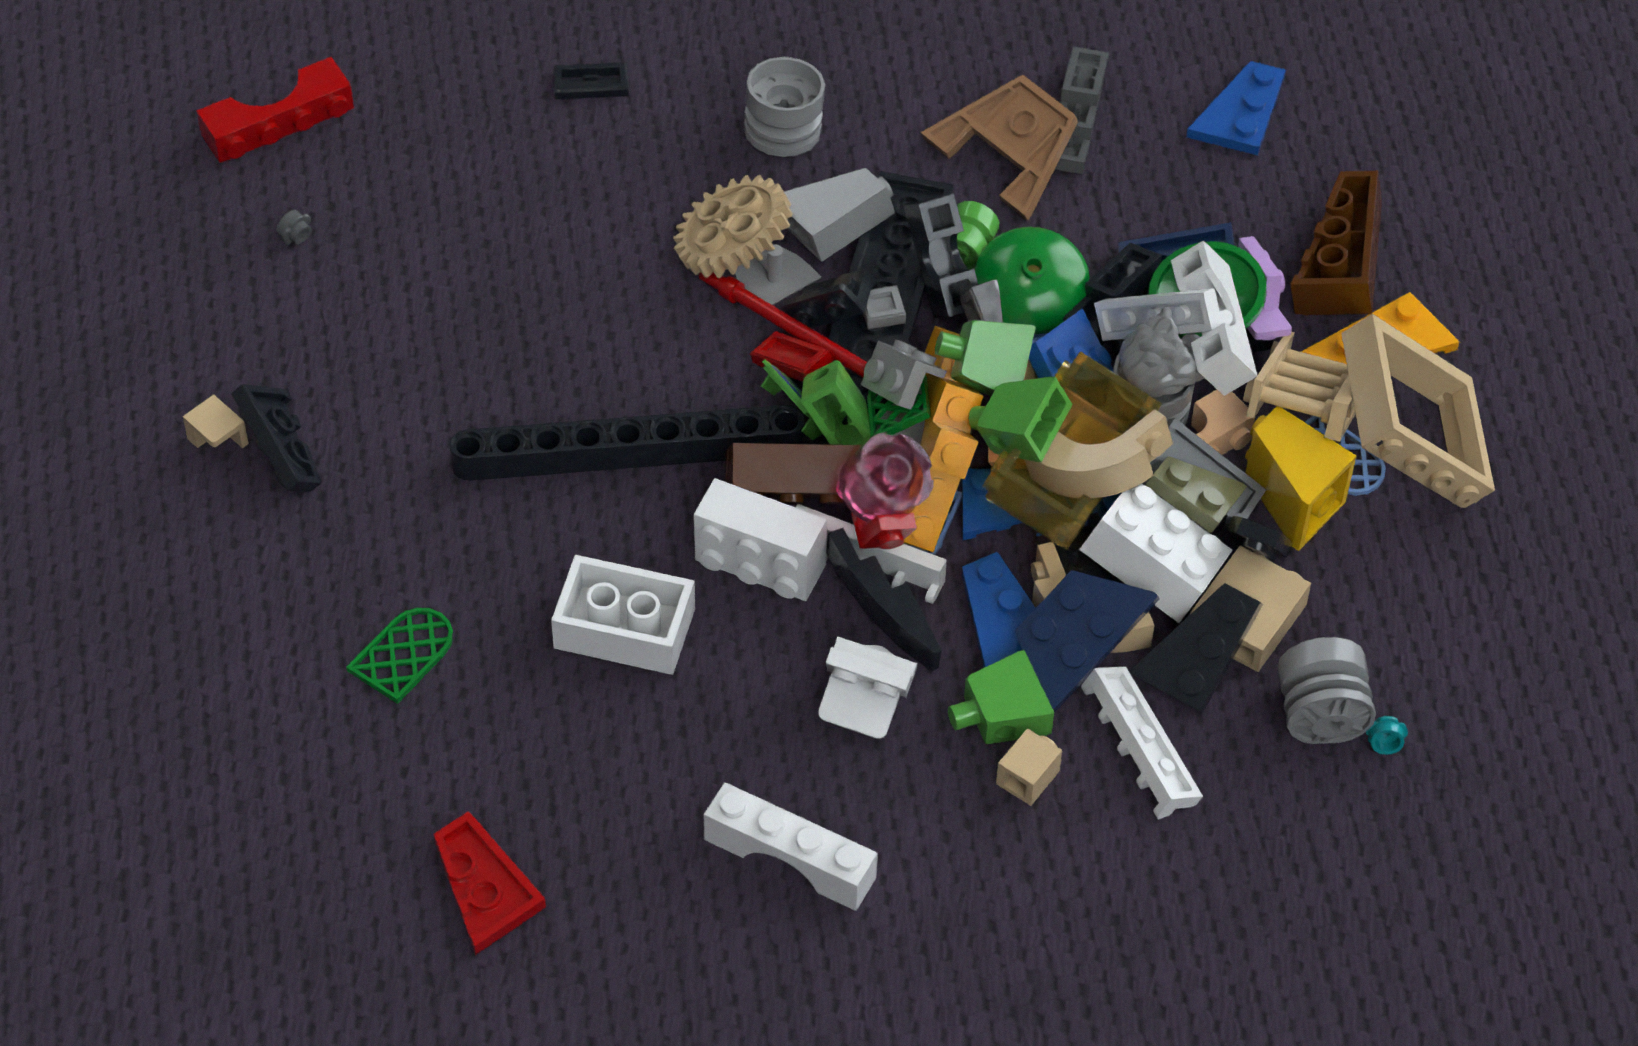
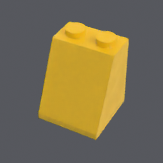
[1245,406,1356,551]

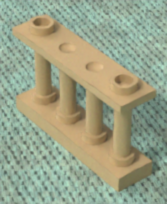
[1243,332,1356,442]

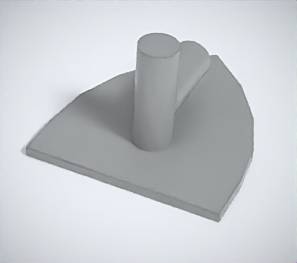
[735,244,822,305]

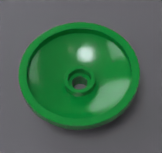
[975,227,1090,334]
[1149,241,1267,338]

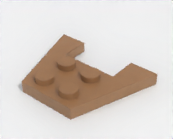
[920,75,1078,221]

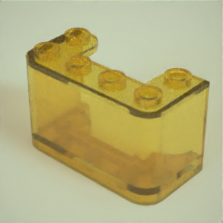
[982,351,1162,551]

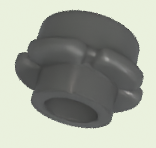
[277,210,312,245]

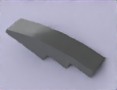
[1054,47,1109,174]

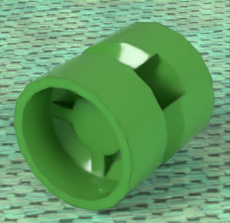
[957,201,1000,270]

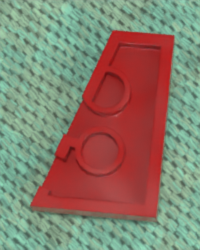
[434,811,546,955]

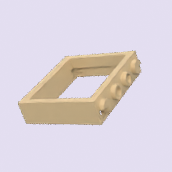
[1341,314,1495,508]

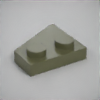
[1145,456,1247,534]

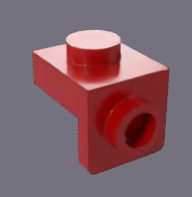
[852,506,917,549]

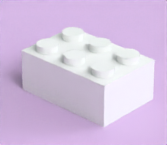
[694,478,827,601]
[1080,484,1232,623]
[551,555,695,675]

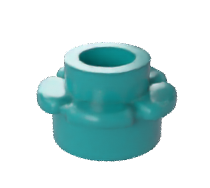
[1366,716,1408,755]

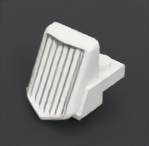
[819,637,917,739]

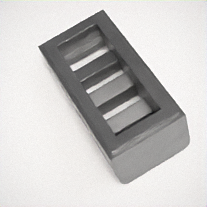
[960,279,1003,322]

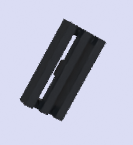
[554,62,629,100]

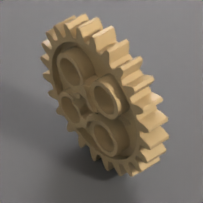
[673,175,793,278]

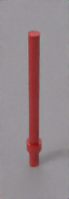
[699,272,867,378]

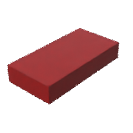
[750,331,834,382]

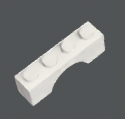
[1171,241,1257,396]
[704,782,877,911]

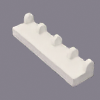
[1094,288,1233,341]
[796,504,947,604]
[1081,666,1203,819]

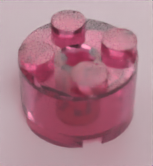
[836,432,934,524]

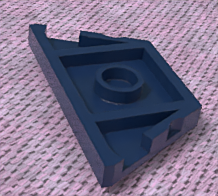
[1015,570,1160,713]

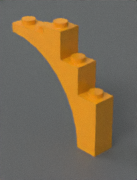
[901,326,984,552]

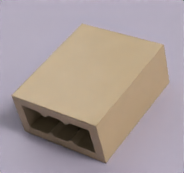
[1190,546,1311,672]

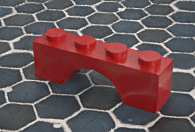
[196,56,354,163]

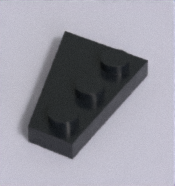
[231,384,321,492]

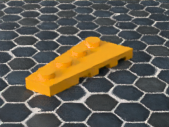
[1301,292,1459,364]

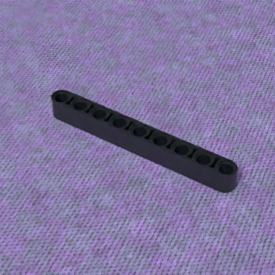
[450,405,805,481]

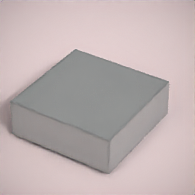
[863,285,906,329]

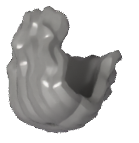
[1120,307,1205,397]

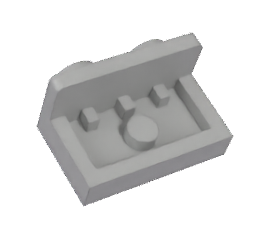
[861,339,947,410]

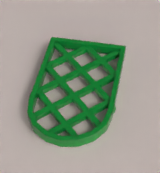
[867,374,931,444]
[346,608,453,704]

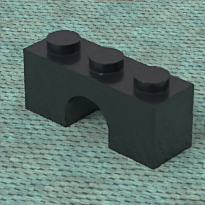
[904,194,978,317]

